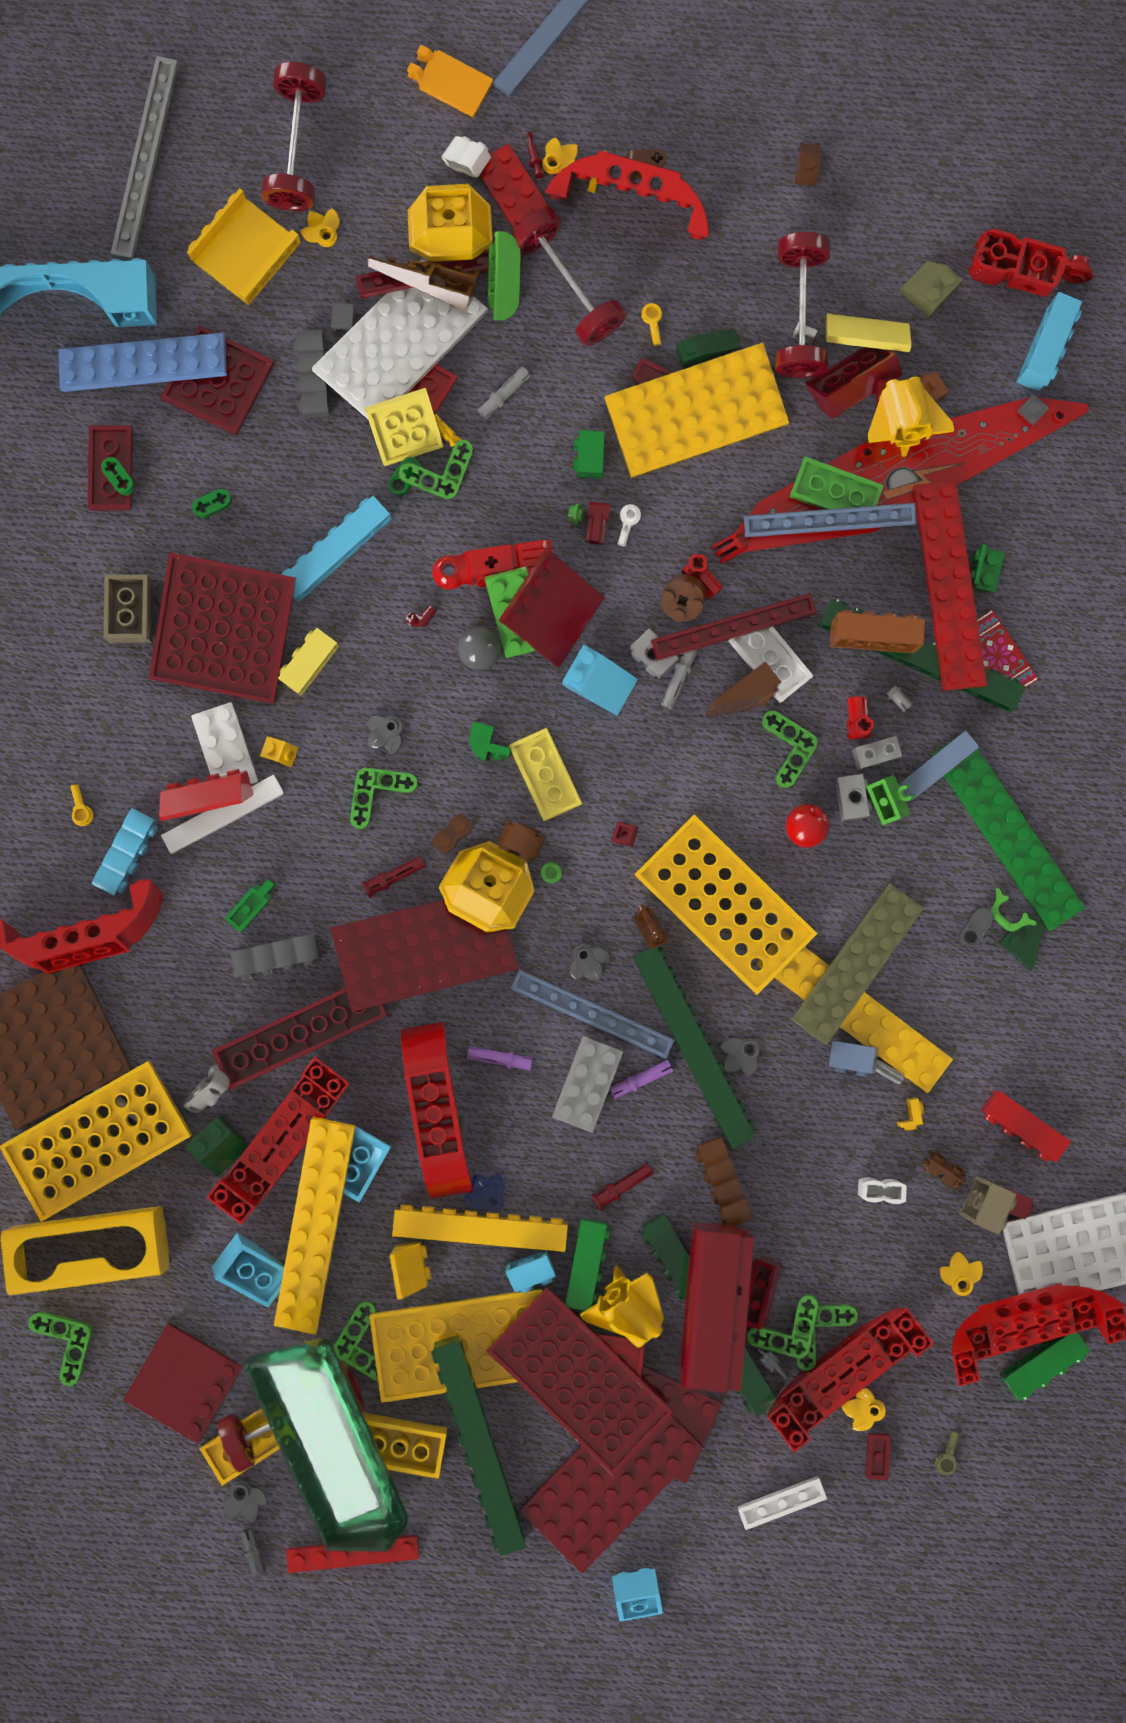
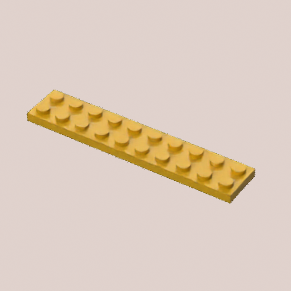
[756,930,953,1093]
[274,1117,356,1335]

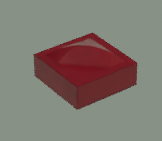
[611,821,639,848]

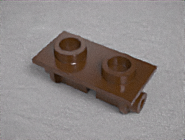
[632,905,669,949]
[921,1150,966,1190]

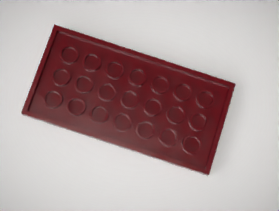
[330,900,519,1012]
[487,1286,674,1476]
[519,1415,703,1574]

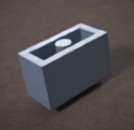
[829,1041,879,1077]

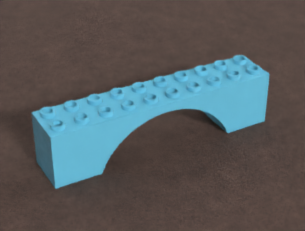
[0,258,157,327]

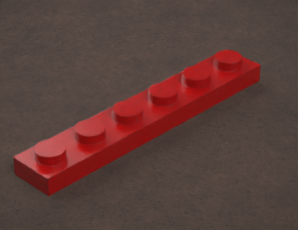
[286,1535,419,1573]

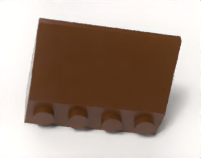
[705,661,781,717]

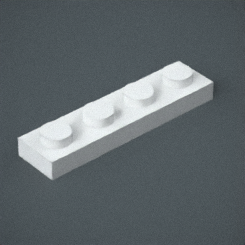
[737,1476,827,1530]

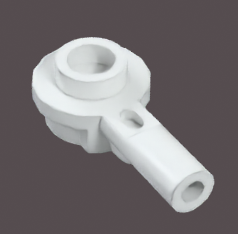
[617,504,641,546]

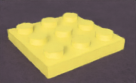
[365,388,444,466]

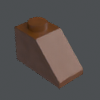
[794,143,821,186]

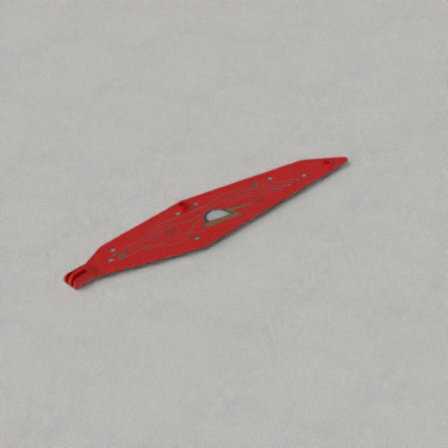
[711,397,1089,565]

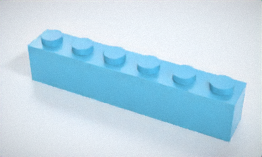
[281,496,392,603]

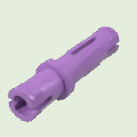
[467,1046,533,1071]
[610,1060,673,1099]

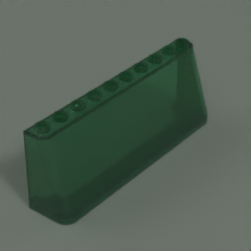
[242,1338,408,1552]

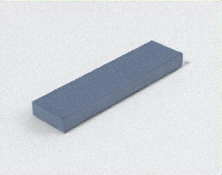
[898,730,979,801]

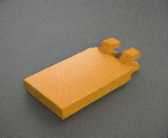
[407,45,493,118]

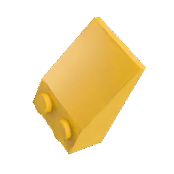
[390,1240,432,1300]

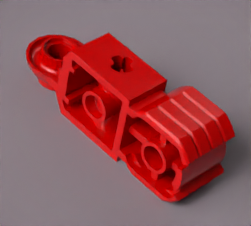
[968,228,1094,297]
[432,540,553,590]

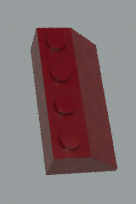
[805,347,902,419]

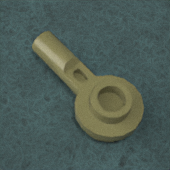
[935,1431,960,1476]

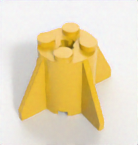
[868,377,954,457]
[580,1265,664,1348]

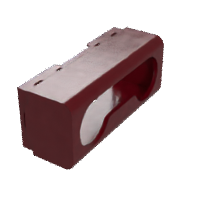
[679,1222,754,1393]

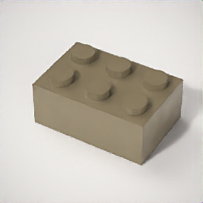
[103,575,153,643]
[959,1175,1017,1235]

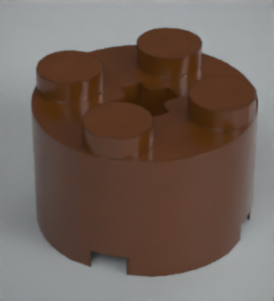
[661,574,706,622]
[498,818,547,862]

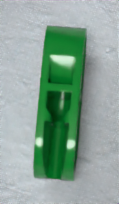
[389,457,421,496]

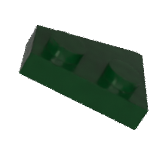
[999,911,1044,970]

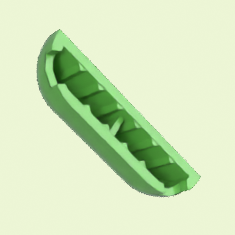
[488,231,521,320]

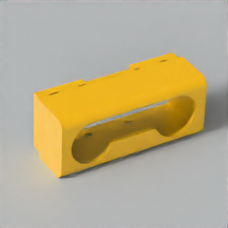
[1,1206,170,1295]

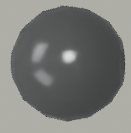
[458,627,501,671]

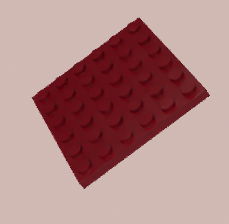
[149,552,297,704]

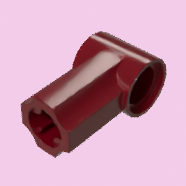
[586,501,611,545]

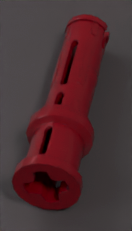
[361,856,426,898]
[591,1162,654,1211]

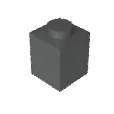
[331,301,356,335]

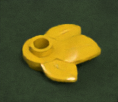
[542,138,577,175]
[300,209,340,247]
[940,1252,983,1296]
[842,1388,886,1431]

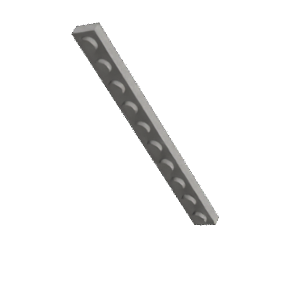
[111,56,179,261]

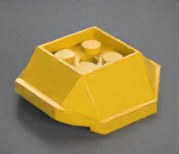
[408,184,493,262]
[439,841,534,932]

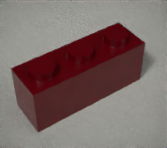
[746,1257,783,1330]

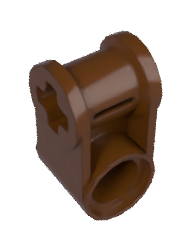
[627,149,666,178]

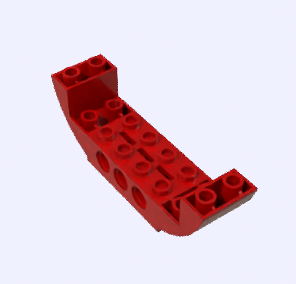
[545,151,710,240]
[0,879,163,974]
[401,1022,474,1199]
[206,1057,350,1225]
[952,1283,1126,1386]
[767,1308,934,1453]

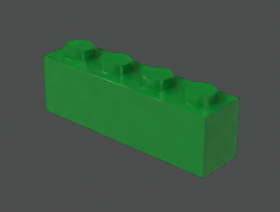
[565,1217,610,1311]
[999,1332,1091,1401]

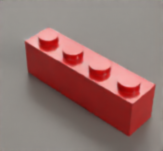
[981,1090,1071,1163]

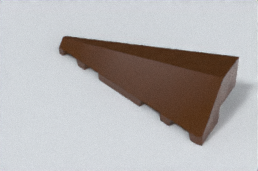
[368,255,481,311]

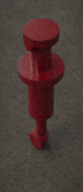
[526,131,544,179]

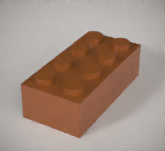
[830,610,925,653]

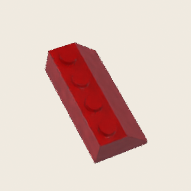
[159,768,254,821]

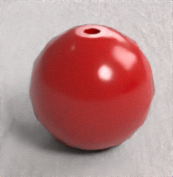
[785,804,829,848]

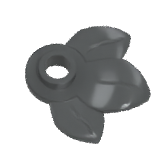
[366,715,403,755]
[570,943,611,981]
[720,1038,760,1077]
[756,1348,788,1381]
[224,1480,267,1523]

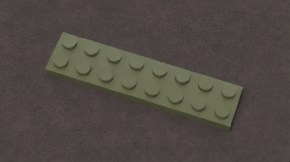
[791,883,924,1045]

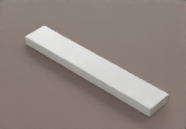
[161,775,285,854]

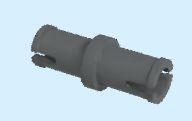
[240,1527,266,1576]

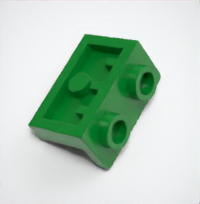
[970,544,1005,594]

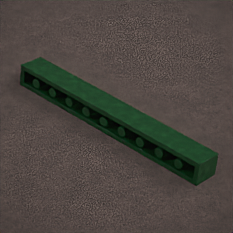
[818,599,1026,713]
[632,947,756,1149]
[640,1213,776,1417]
[431,1334,526,1556]

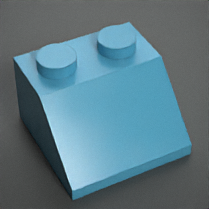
[505,1250,556,1293]
[612,1568,663,1622]

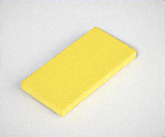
[826,314,911,352]
[508,728,582,822]

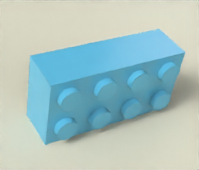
[1016,292,1082,392]

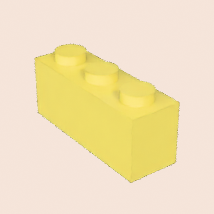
[278,628,339,696]

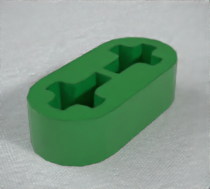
[101,457,135,496]
[192,489,232,519]

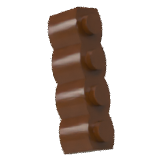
[695,1136,753,1226]

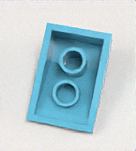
[562,644,638,716]
[343,1126,391,1202]
[211,1233,285,1307]

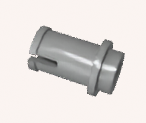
[886,685,913,712]

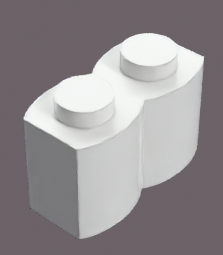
[442,136,491,178]
[858,1177,907,1204]

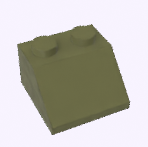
[899,261,962,318]

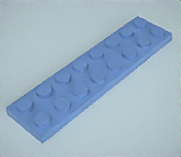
[59,333,227,392]

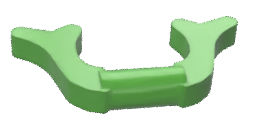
[991,888,1037,932]

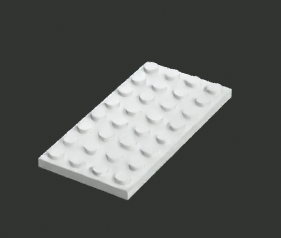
[312,258,488,419]
[1003,1192,1126,1295]

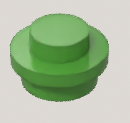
[568,504,585,525]
[541,862,562,883]

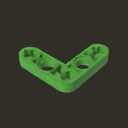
[398,440,473,499]
[762,711,818,788]
[350,768,418,829]
[747,1294,819,1358]
[334,1301,378,1381]
[794,1304,858,1371]
[28,1312,92,1386]

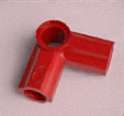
[681,554,723,600]
[847,696,874,739]

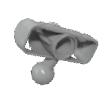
[183,1065,230,1113]

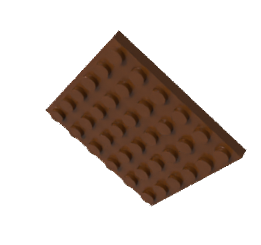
[0,965,133,1130]

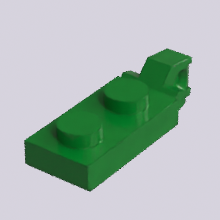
[224,879,276,933]

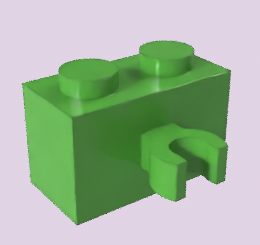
[866,775,915,825]

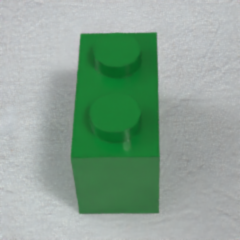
[573,430,604,478]

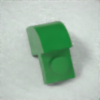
[469,722,511,762]

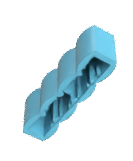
[92,808,158,896]

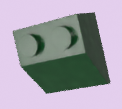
[185,1115,249,1176]

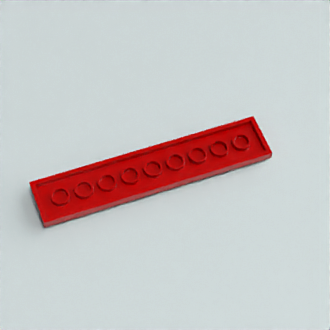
[913,481,987,691]

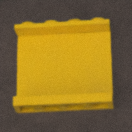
[187,189,301,306]

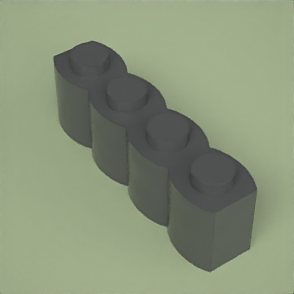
[293,330,330,418]
[230,933,321,981]

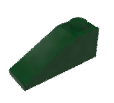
[675,328,741,369]

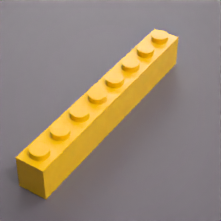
[392,1204,568,1252]

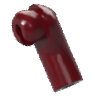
[406,605,437,627]

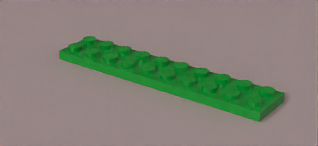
[930,741,1085,932]

